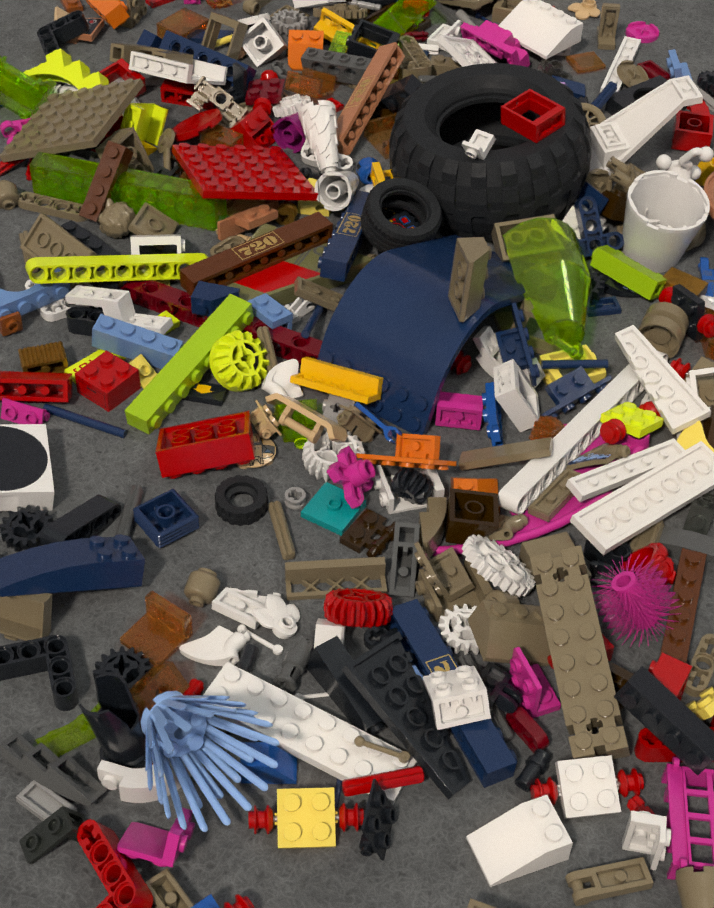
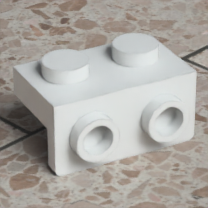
[427,20,462,50]
[622,811,671,871]

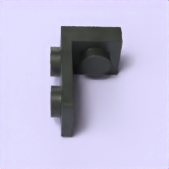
[19,806,86,864]

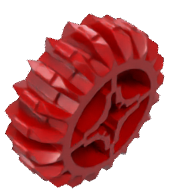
[323,588,393,628]

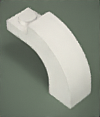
[473,326,546,388]
[97,758,191,803]

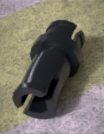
[514,749,551,792]

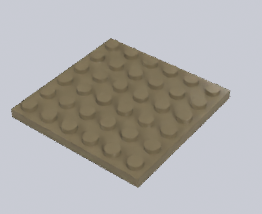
[0,78,144,162]

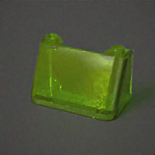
[0,56,57,119]

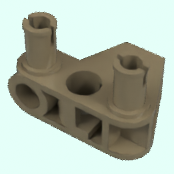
[606,156,646,196]

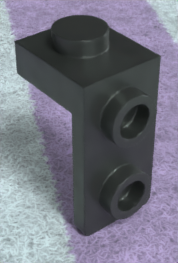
[683,493,714,535]

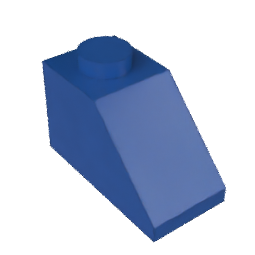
[240,742,297,784]

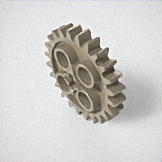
[313,3,367,21]

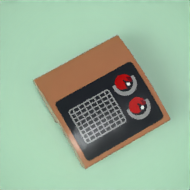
[66,18,105,44]

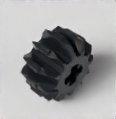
[391,467,433,505]

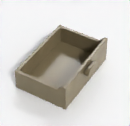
[0,593,52,641]

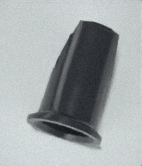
[79,672,153,768]

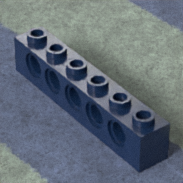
[159,30,257,89]

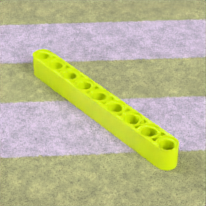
[25,253,208,284]

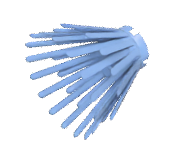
[141,691,280,832]

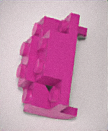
[460,20,530,67]

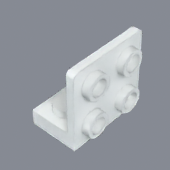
[423,665,491,730]

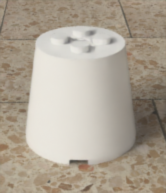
[621,170,710,273]

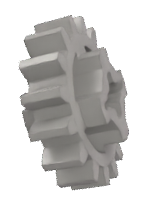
[271,9,308,35]

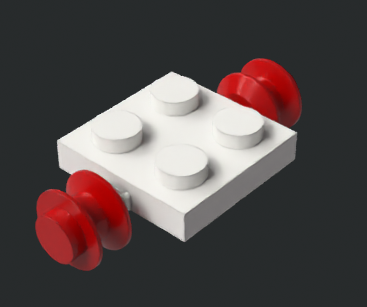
[530,755,644,819]

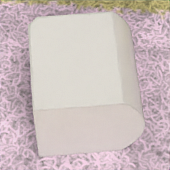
[314,618,346,648]

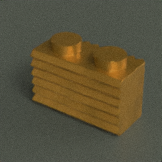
[18,341,68,373]

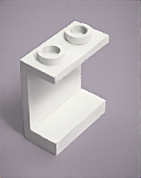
[372,465,445,514]

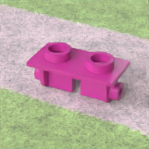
[1,398,50,424]

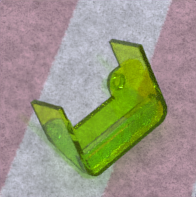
[371,0,437,46]

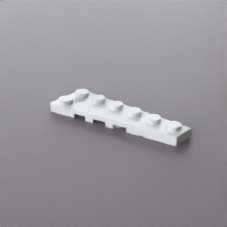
[615,325,711,435]

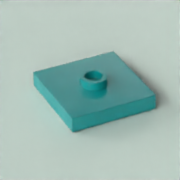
[301,482,367,536]

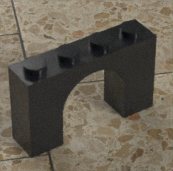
[605,75,687,115]

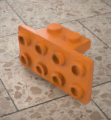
[356,433,457,470]

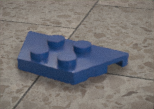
[482,382,503,447]

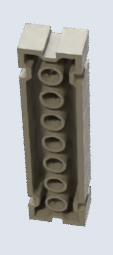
[530,545,630,759]

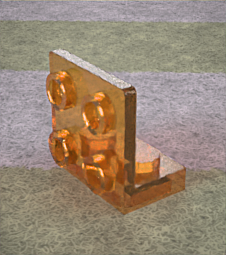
[120,590,193,667]

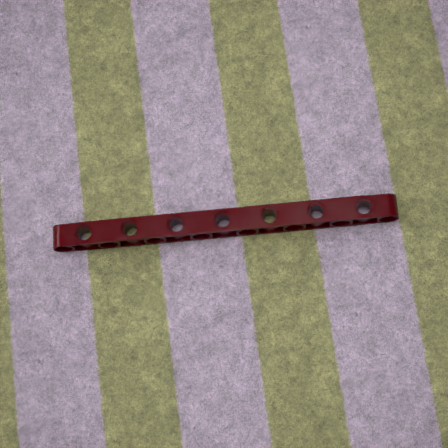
[120,280,323,365]

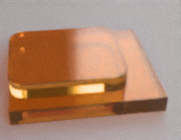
[565,51,606,73]

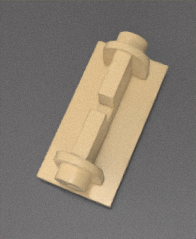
[250,400,282,439]

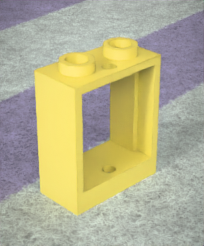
[538,344,607,386]

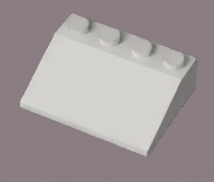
[498,0,583,59]

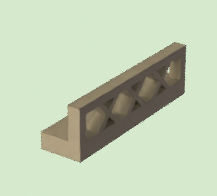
[285,557,387,601]

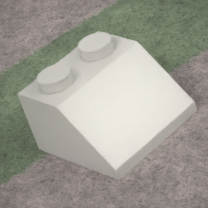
[242,17,288,67]

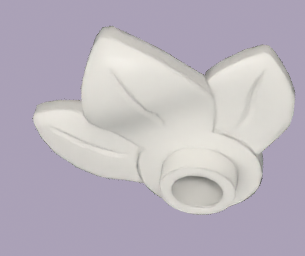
[252,594,300,639]

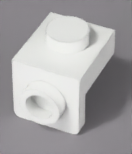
[461,129,496,160]

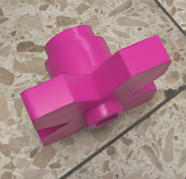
[327,446,375,509]

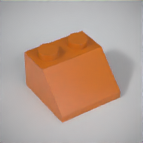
[288,30,324,71]

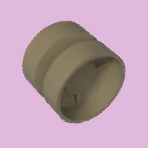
[638,302,689,359]

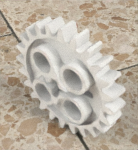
[461,534,536,597]

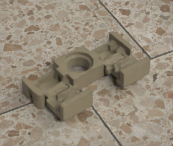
[186,76,249,132]

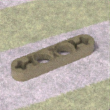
[18,192,87,222]

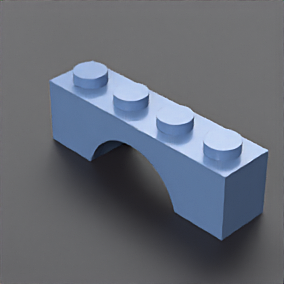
[0,268,71,317]

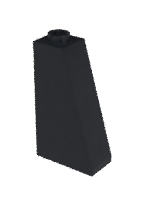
[306,636,386,736]

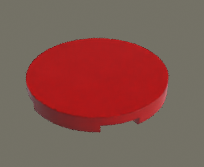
[172,109,223,142]

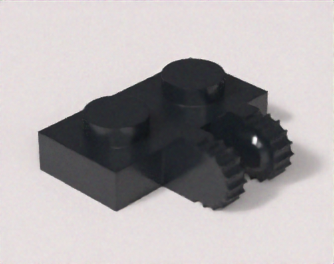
[480,662,523,714]

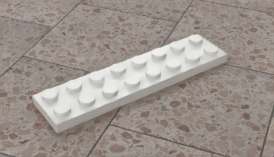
[570,441,714,555]
[203,662,417,806]

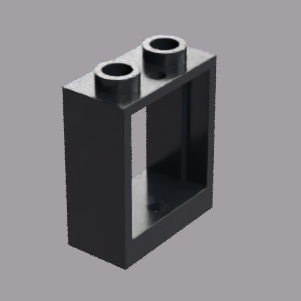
[346,19,400,58]

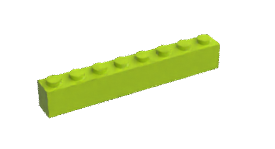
[124,294,254,435]

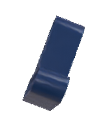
[563,196,624,259]

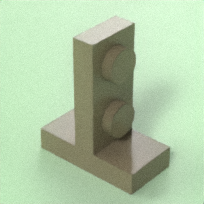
[597,3,620,50]

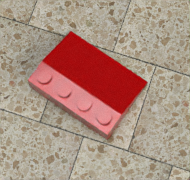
[155,411,255,479]

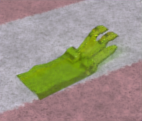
[35,703,101,757]

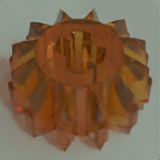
[529,416,564,440]

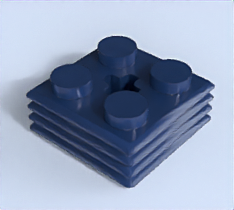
[133,489,199,548]

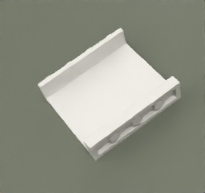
[129,51,228,85]

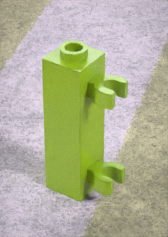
[590,245,667,300]

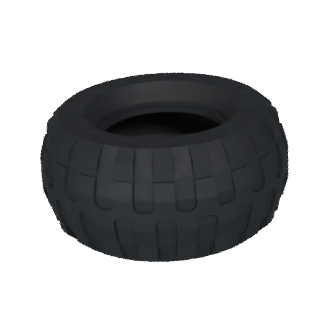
[389,63,592,241]

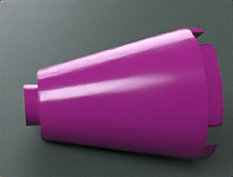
[273,112,306,153]

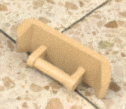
[265,393,348,444]

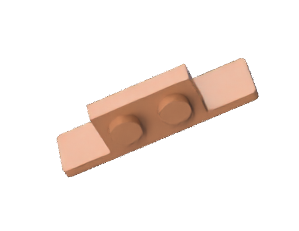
[217,200,279,241]

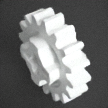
[272,94,311,118]
[438,604,479,655]

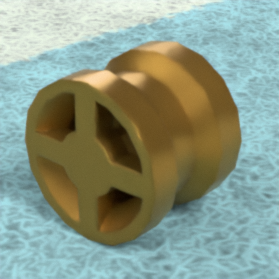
[276,201,298,225]

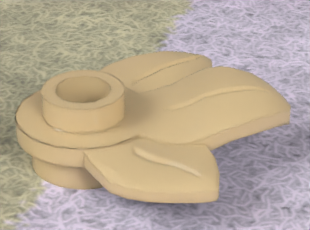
[568,0,600,20]

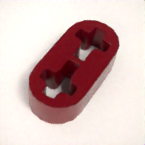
[506,706,549,753]

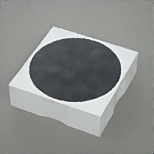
[0,424,54,512]

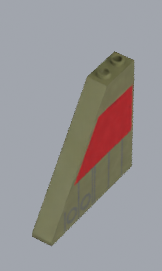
[227,223,373,305]

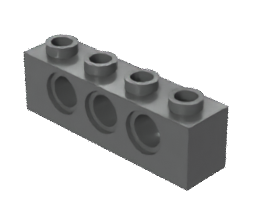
[301,47,372,85]

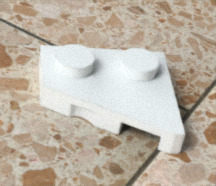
[211,587,281,629]

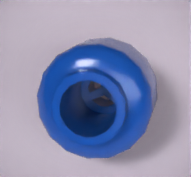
[356,157,378,185]

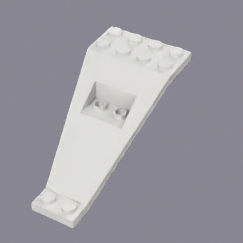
[589,75,703,176]

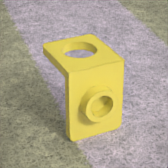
[129,354,157,389]

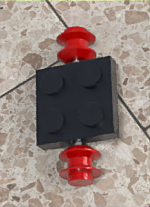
[658,284,714,341]

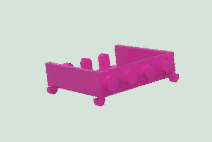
[661,757,714,880]

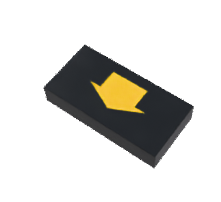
[182,382,228,407]

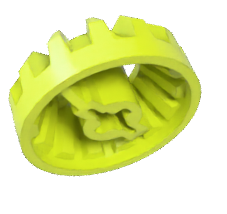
[209,330,270,392]

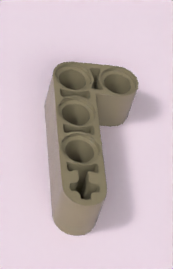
[398,35,432,80]

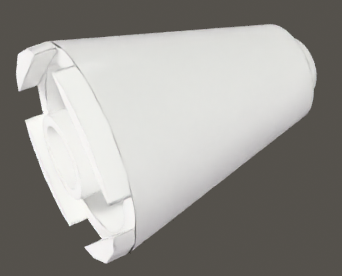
[314,171,359,211]

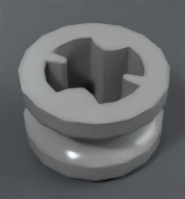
[285,487,306,510]

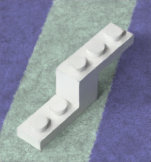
[65,285,173,335]

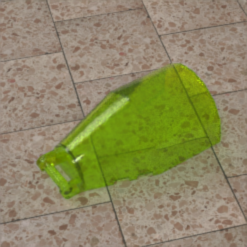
[503,217,592,360]

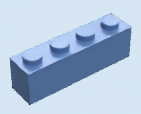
[92,314,183,369]

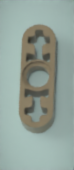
[684,634,714,697]

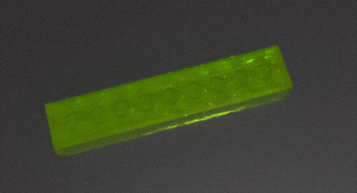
[29,152,227,231]

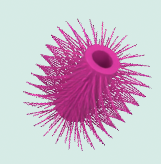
[592,554,682,648]

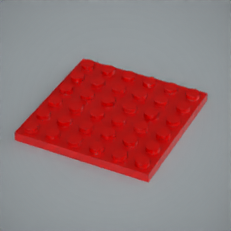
[172,143,318,201]

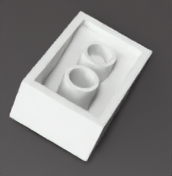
[466,795,573,887]

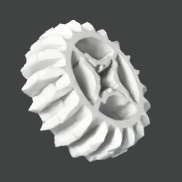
[302,429,365,482]

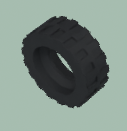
[215,475,268,526]

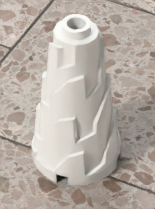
[298,100,339,174]

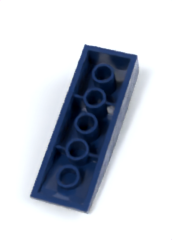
[0,534,145,597]

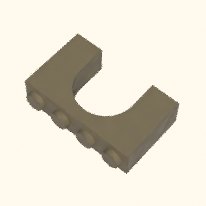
[110,43,194,65]

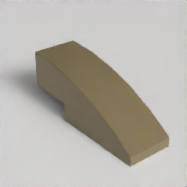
[419,497,447,557]

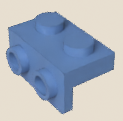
[666,49,693,81]
[248,293,293,330]

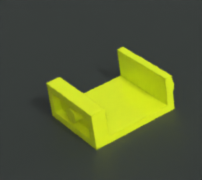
[120,103,168,146]

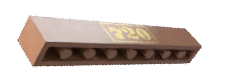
[336,42,405,155]

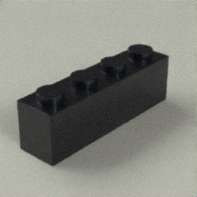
[613,666,714,776]

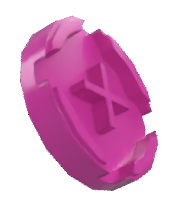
[625,21,659,43]

